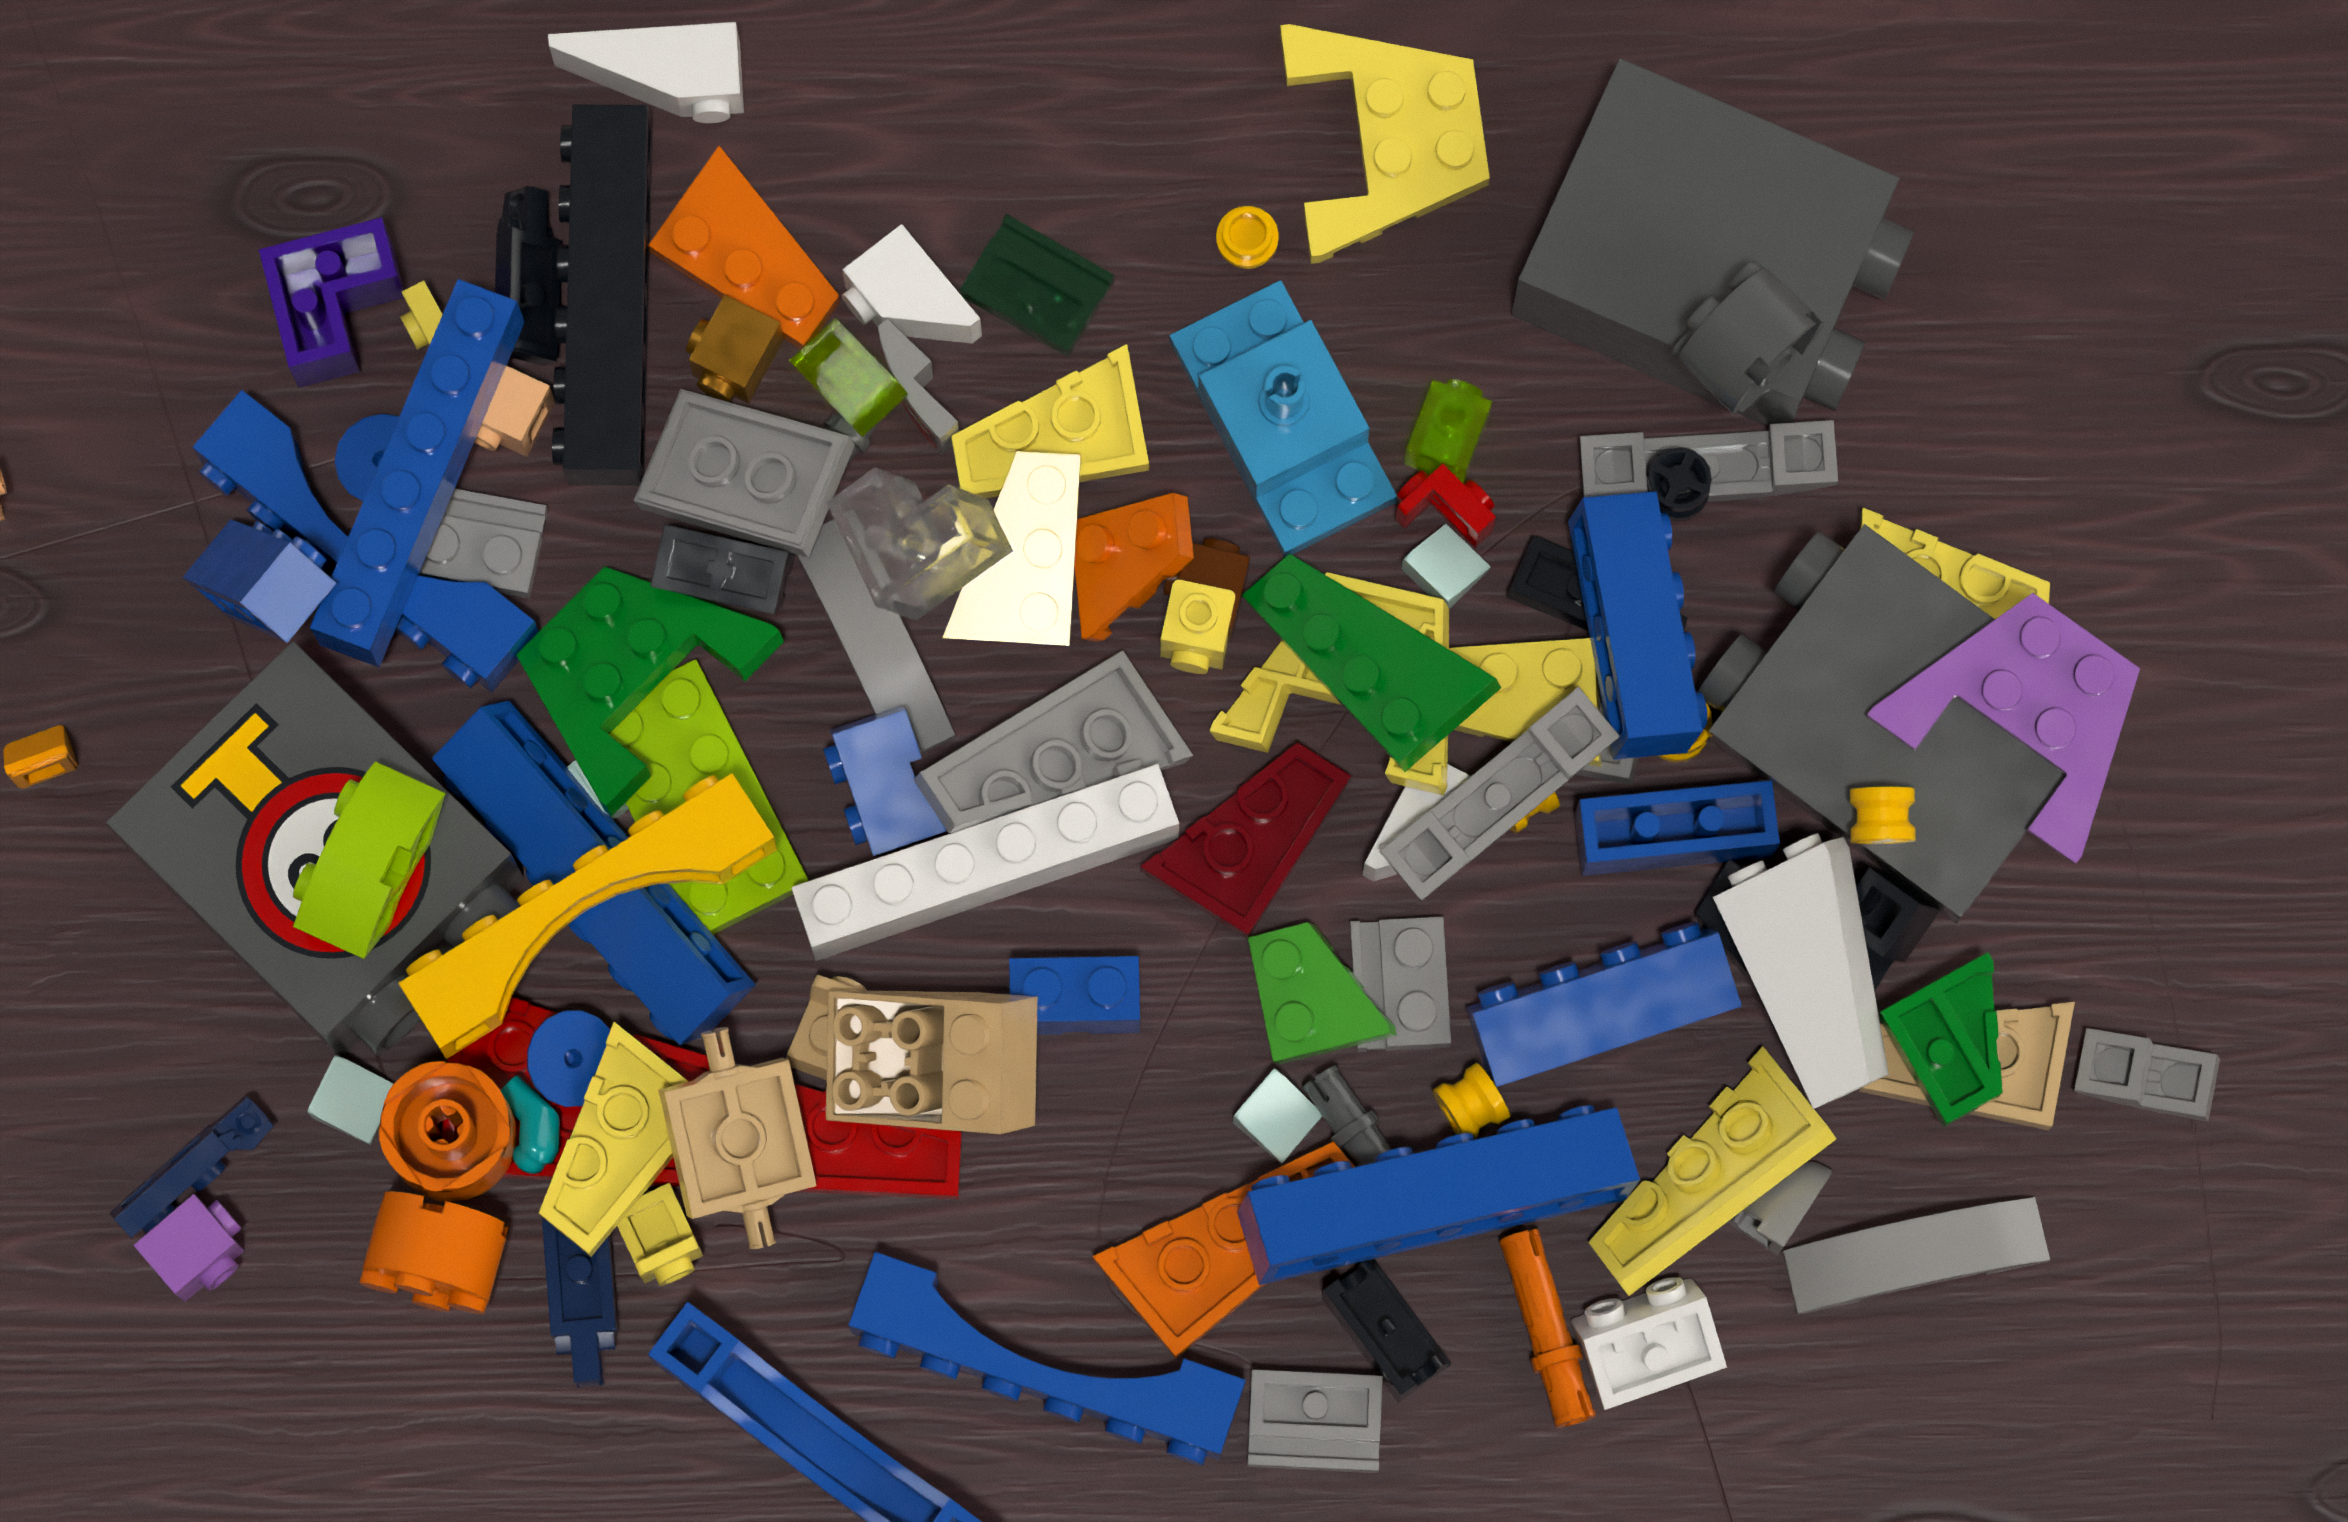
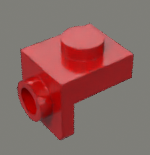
[1395,463,1496,549]

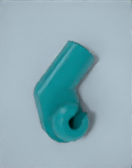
[501,1075,560,1174]

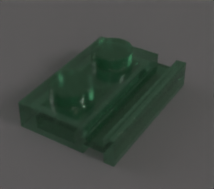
[960,214,1115,358]

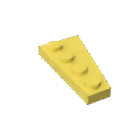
[1588,1046,1836,1296]

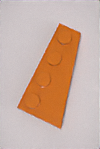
[1092,1141,1355,1359]

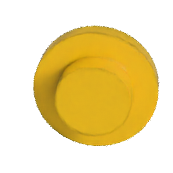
[1216,206,1279,269]

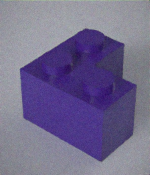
[259,217,404,388]

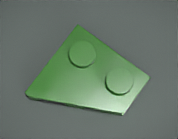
[1248,922,1397,1064]

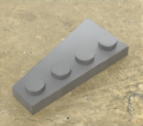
[914,650,1193,833]

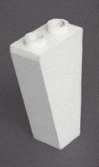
[1713,833,1889,1109]

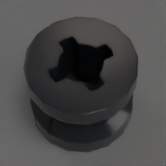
[1647,447,1712,521]

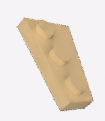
[1859,1002,2075,1131]

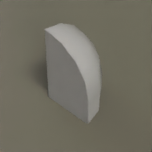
[1727,1161,1833,1256]

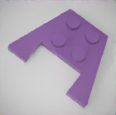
[1867,593,2140,865]

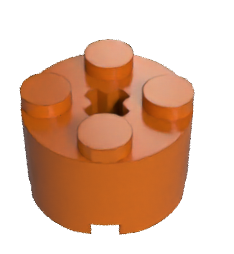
[379,1061,517,1202]
[359,1191,508,1315]

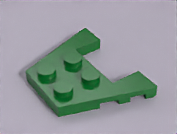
[516,566,784,817]

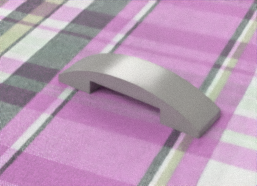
[1580,420,1838,502]
[796,513,956,754]
[1379,687,1620,902]
[1782,1197,2050,1315]

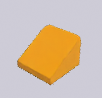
[3,725,79,789]

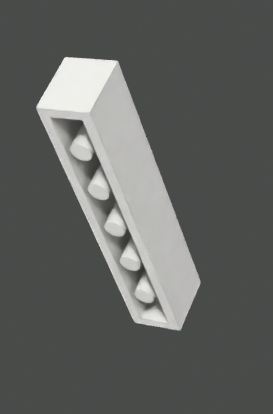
[791,764,1179,961]

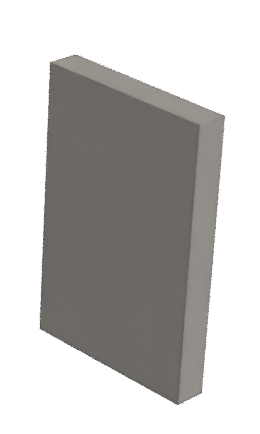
[634,389,855,558]

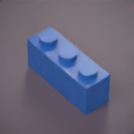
[182,519,336,643]
[1574,780,1780,876]

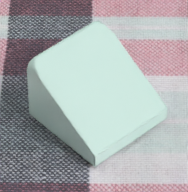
[1401,524,1491,609]
[308,1055,393,1145]
[1233,1068,1323,1164]

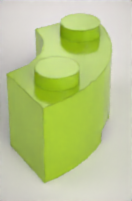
[293,761,446,959]

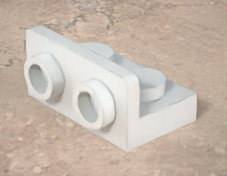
[1571,1277,1727,1410]

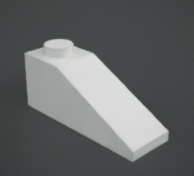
[548,22,744,123]

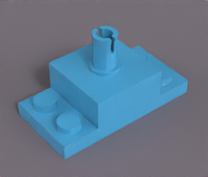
[1169,280,1397,558]

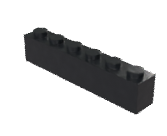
[552,104,653,486]

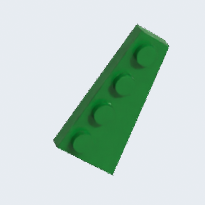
[1242,554,1502,772]

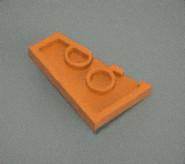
[648,146,840,352]

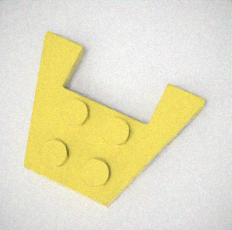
[1280,24,1490,264]
[1210,572,1449,796]

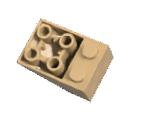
[826,990,1038,1134]

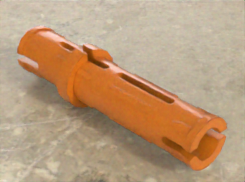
[1499,1229,1596,1428]

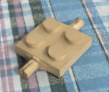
[658,1027,817,1249]

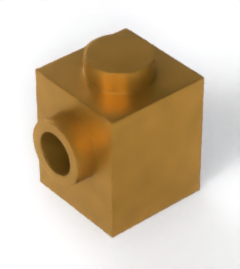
[686,295,784,404]

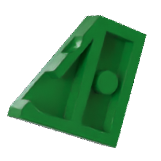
[1879,952,2003,1128]

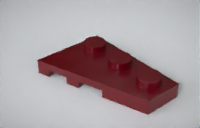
[1140,742,1351,939]

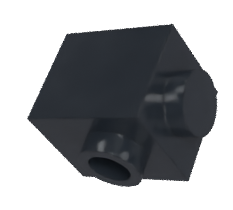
[1855,867,1941,962]

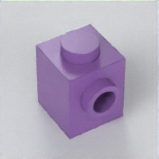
[134,1194,244,1302]

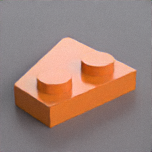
[1075,493,1194,642]

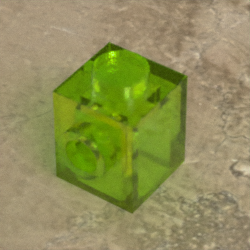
[1404,379,1492,484]

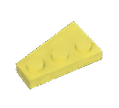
[1859,507,2050,619]

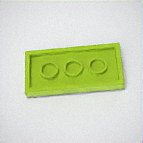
[609,659,809,935]

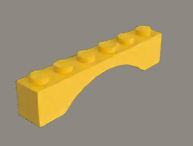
[398,773,777,1059]

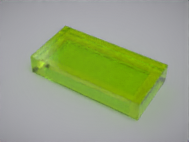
[789,318,908,437]

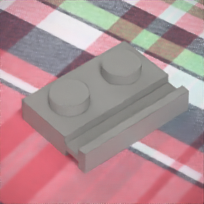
[418,489,549,599]
[1350,917,1451,1052]
[1247,1370,1383,1473]

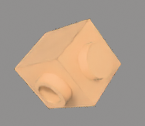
[474,366,555,457]

